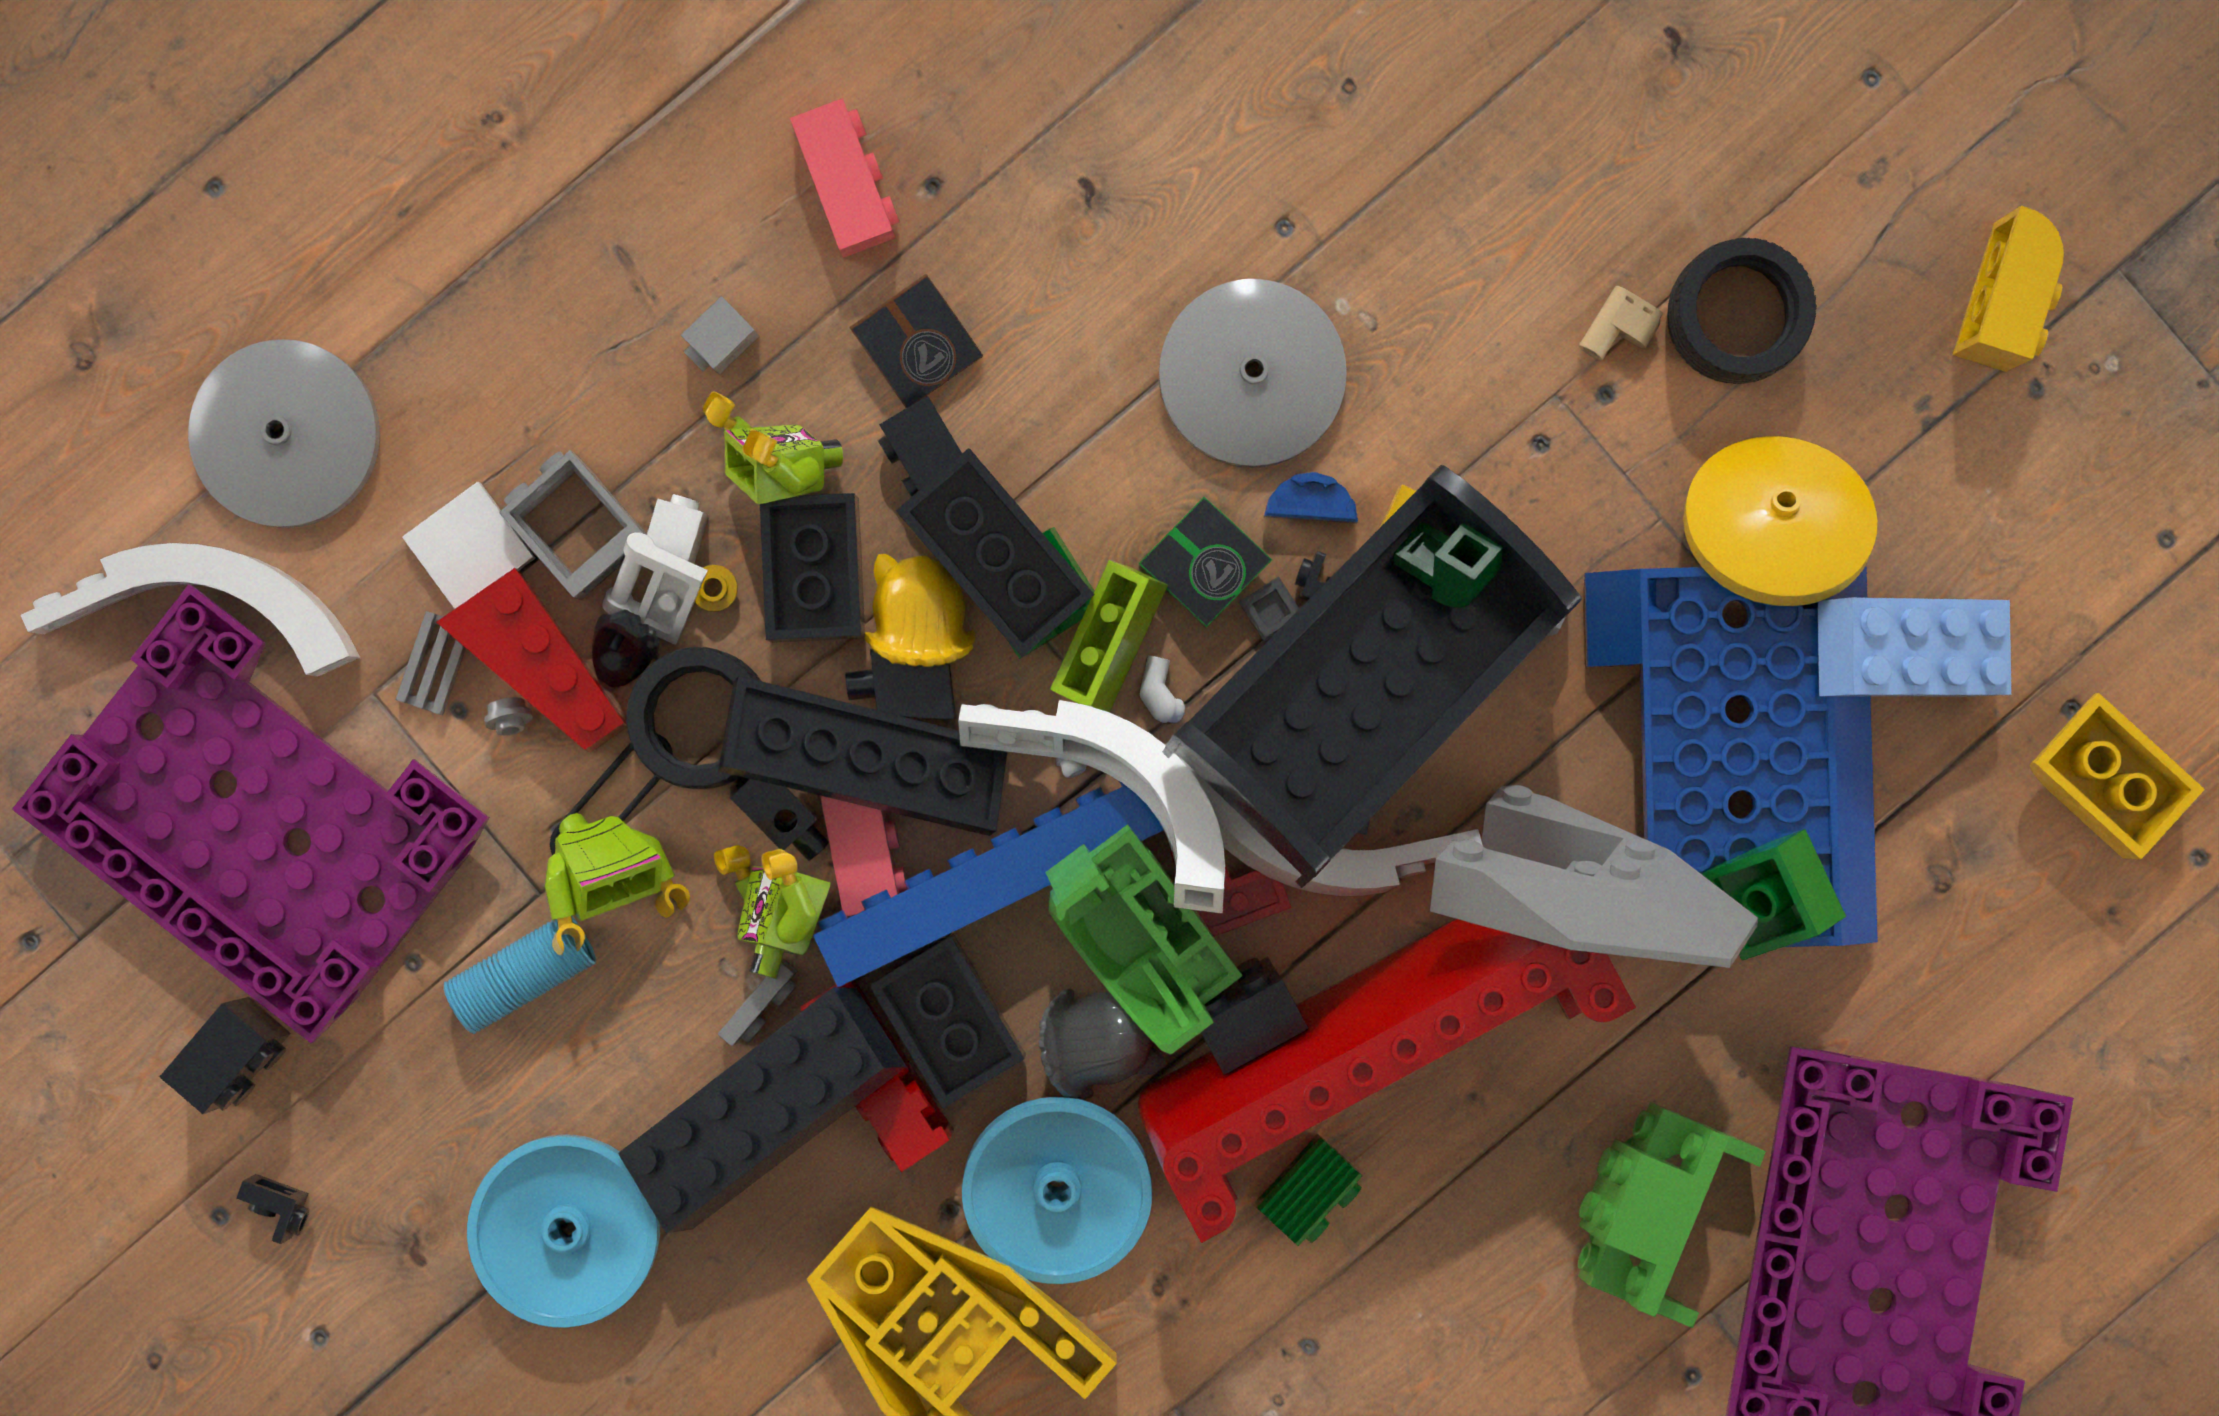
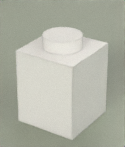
[647,494,709,564]

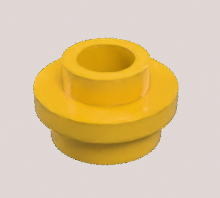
[695,565,738,612]

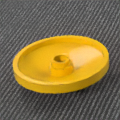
[1683,436,1878,606]

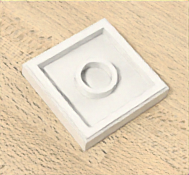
[402,482,536,609]

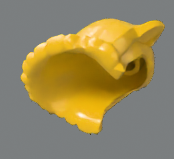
[864,554,976,667]

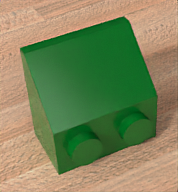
[1702,829,1846,961]

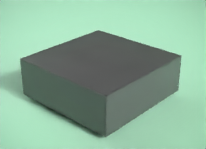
[1239,576,1299,642]

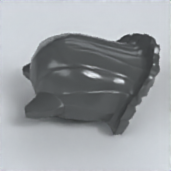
[1039,988,1166,1100]

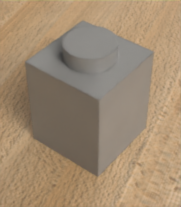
[681,296,760,375]

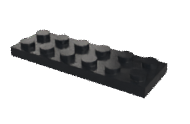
[718,676,1007,836]

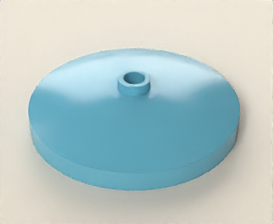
[962,1097,1152,1284]
[467,1134,660,1328]

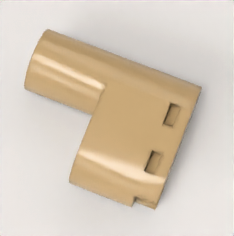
[1579,286,1663,360]

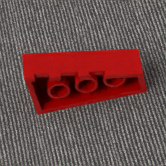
[436,568,627,753]
[800,979,954,1172]

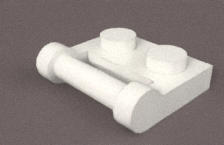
[602,532,708,645]

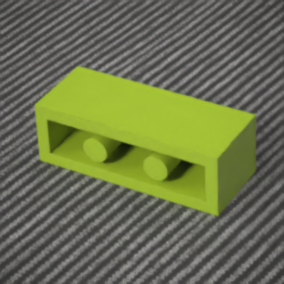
[1050,560,1168,713]

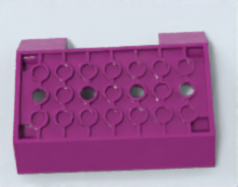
[12,584,490,1043]
[1725,1046,2074,1416]

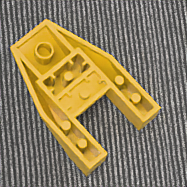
[807,1206,1117,1416]

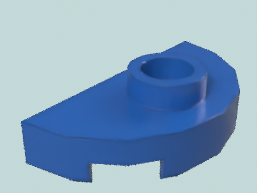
[1264,472,1358,524]

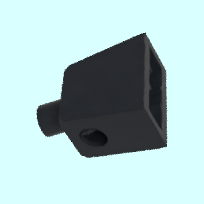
[845,649,957,720]
[730,777,829,861]

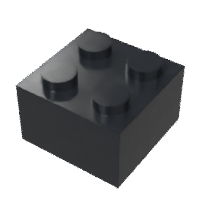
[1201,956,1309,1075]
[159,997,291,1114]

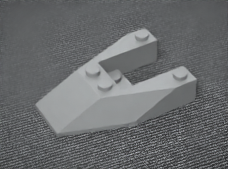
[1430,785,1758,968]

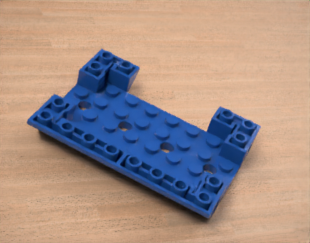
[1584,566,1878,947]

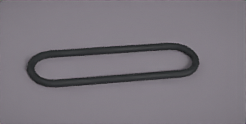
[549,733,673,855]

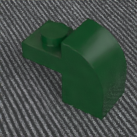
[1393,521,1503,608]

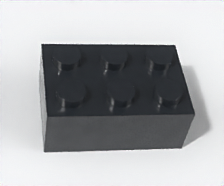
[760,493,865,643]
[869,933,1026,1108]

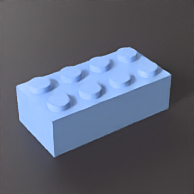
[1818,597,2012,697]

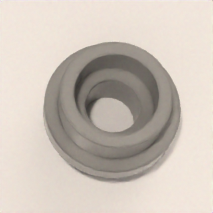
[484,697,532,736]

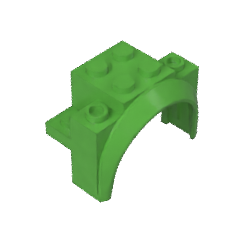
[1045,824,1242,1055]
[1578,1102,1766,1328]

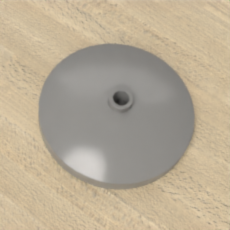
[1159,279,1347,468]
[188,340,380,528]

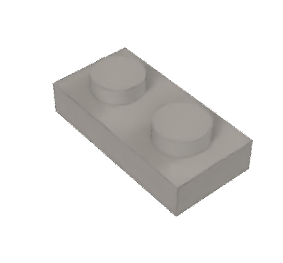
[718,959,798,1046]

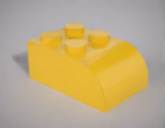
[1953,206,2064,372]
[2029,693,2205,860]

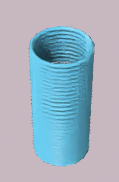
[443,916,596,1034]

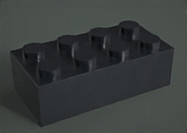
[896,448,1095,657]

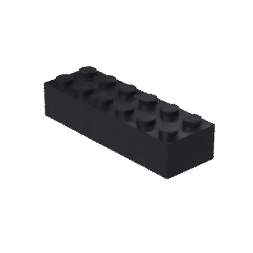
[618,988,907,1233]

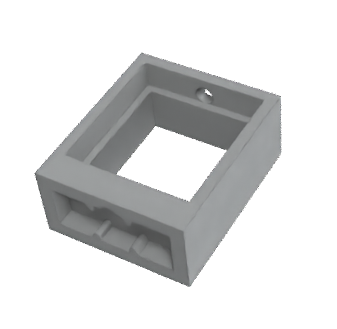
[499,450,647,600]

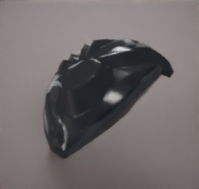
[592,609,660,687]

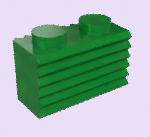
[1255,1134,1362,1246]

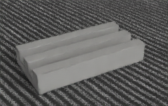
[395,611,466,715]

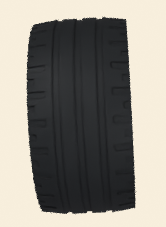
[1667,238,1817,384]
[626,647,761,789]

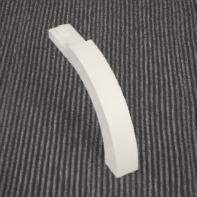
[21,543,360,677]
[958,700,1225,913]
[1165,741,1483,896]

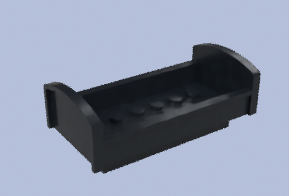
[1162,465,1582,888]

